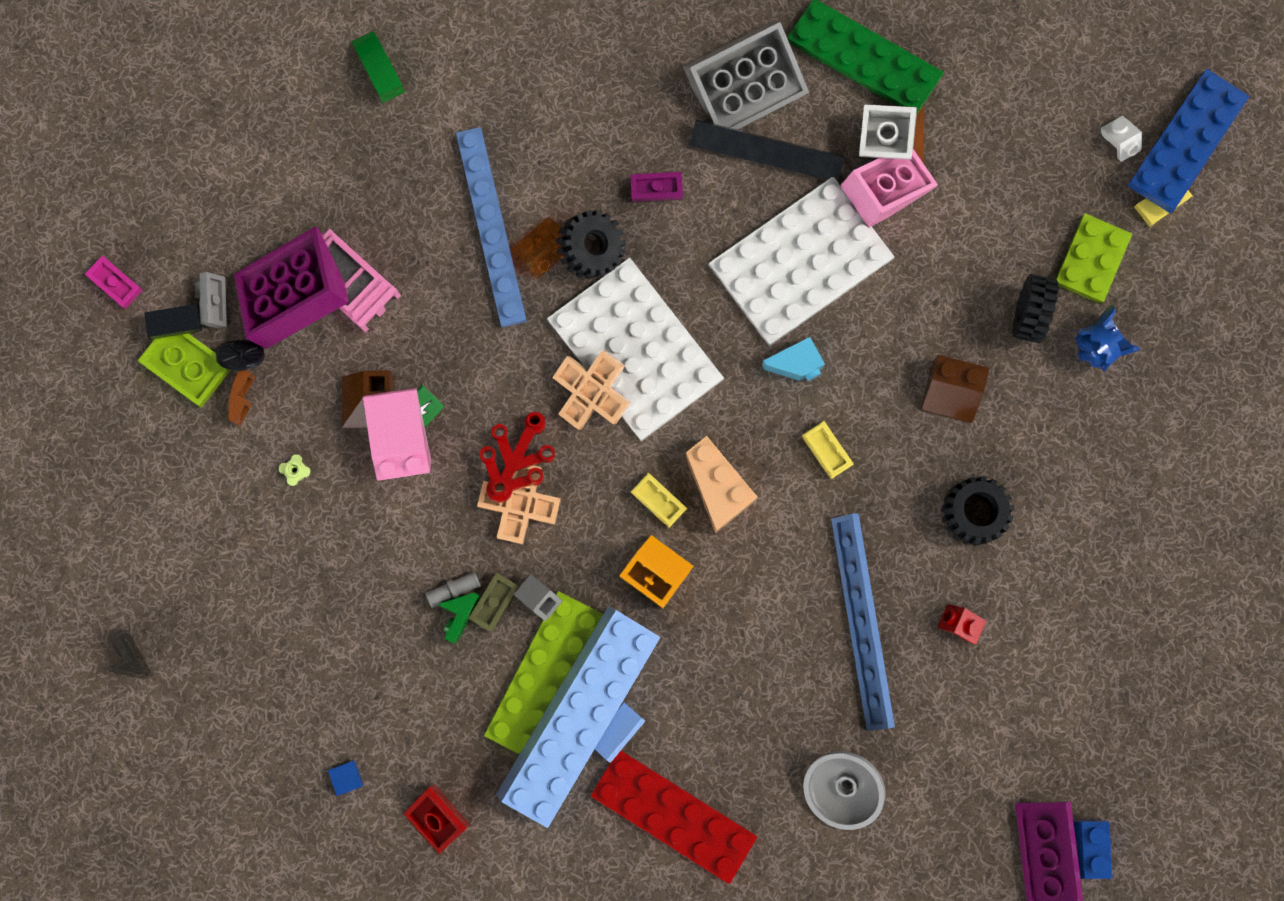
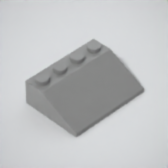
[682,21,809,130]

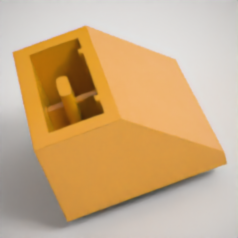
[620,535,694,609]

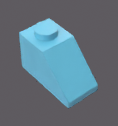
[762,337,825,381]

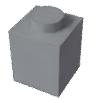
[514,574,562,622]

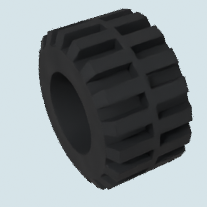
[941,476,1014,546]

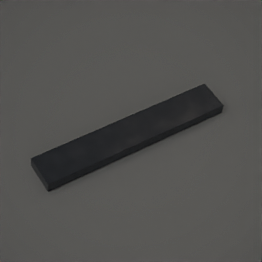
[690,119,845,182]

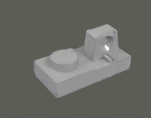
[194,272,227,328]

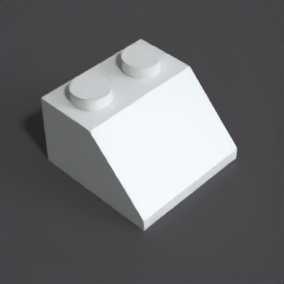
[859,105,917,160]

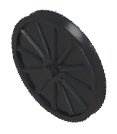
[216,340,265,371]

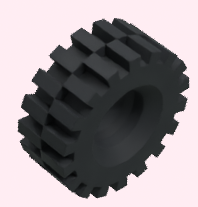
[556,210,626,279]
[1012,274,1059,344]

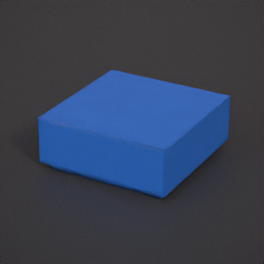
[328,760,364,796]

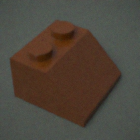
[921,355,990,423]

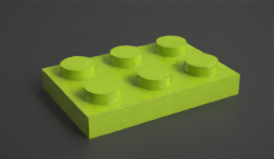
[1056,213,1132,304]
[138,333,231,408]

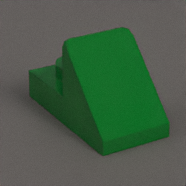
[438,593,481,644]

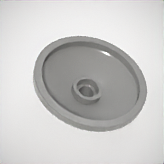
[803,751,886,830]

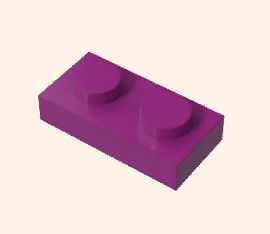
[630,172,683,202]

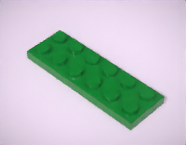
[787,0,944,115]

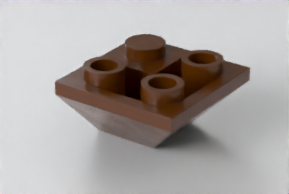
[342,370,395,429]

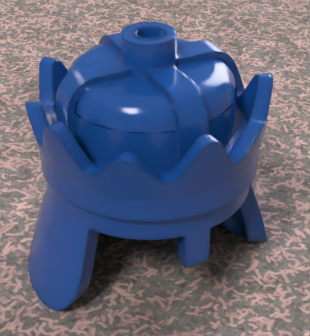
[1075,305,1141,371]

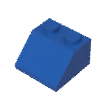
[1073,819,1112,879]

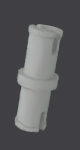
[425,571,481,608]

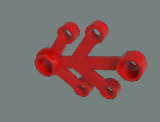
[480,412,555,503]

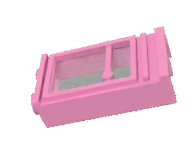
[321,229,401,333]

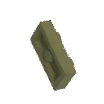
[468,573,520,632]

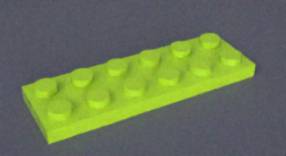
[484,591,603,754]

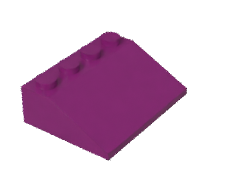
[234,226,349,349]

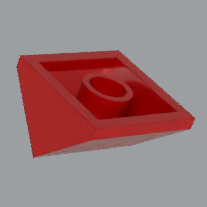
[403,785,470,854]

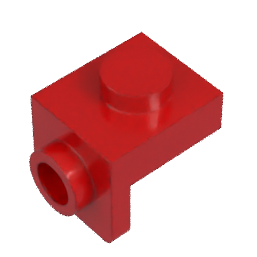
[938,604,986,645]

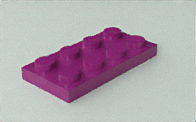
[1015,801,1083,901]

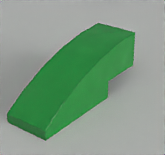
[351,31,405,103]

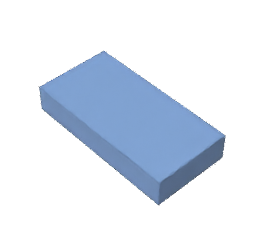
[595,703,645,763]

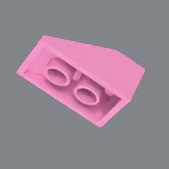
[840,149,938,228]
[363,388,431,481]

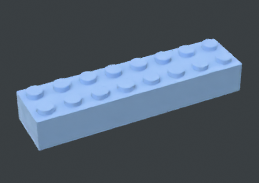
[496,606,660,828]

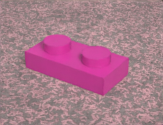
[85,255,143,309]

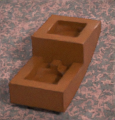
[228,370,256,427]

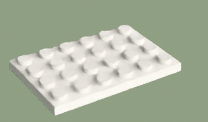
[709,177,894,347]
[547,258,724,442]

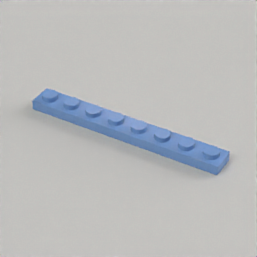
[456,127,527,328]
[831,514,895,731]

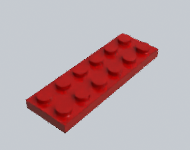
[591,750,758,885]

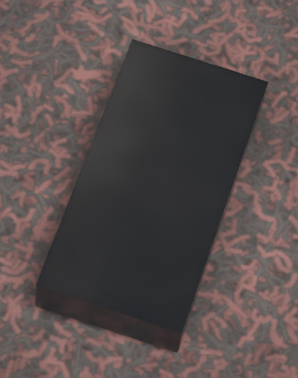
[144,304,202,340]

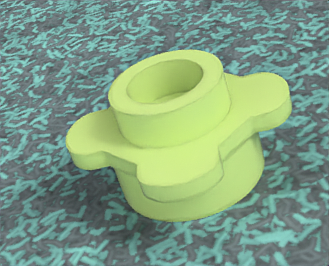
[279,455,310,486]

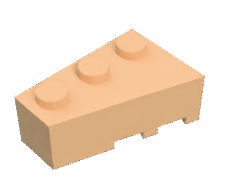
[685,436,758,534]

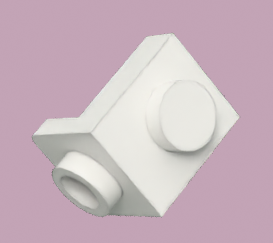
[1101,116,1142,162]

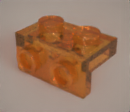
[511,216,563,279]

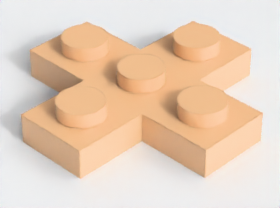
[552,350,631,430]
[477,465,561,545]

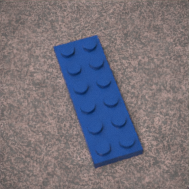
[1127,69,1250,214]

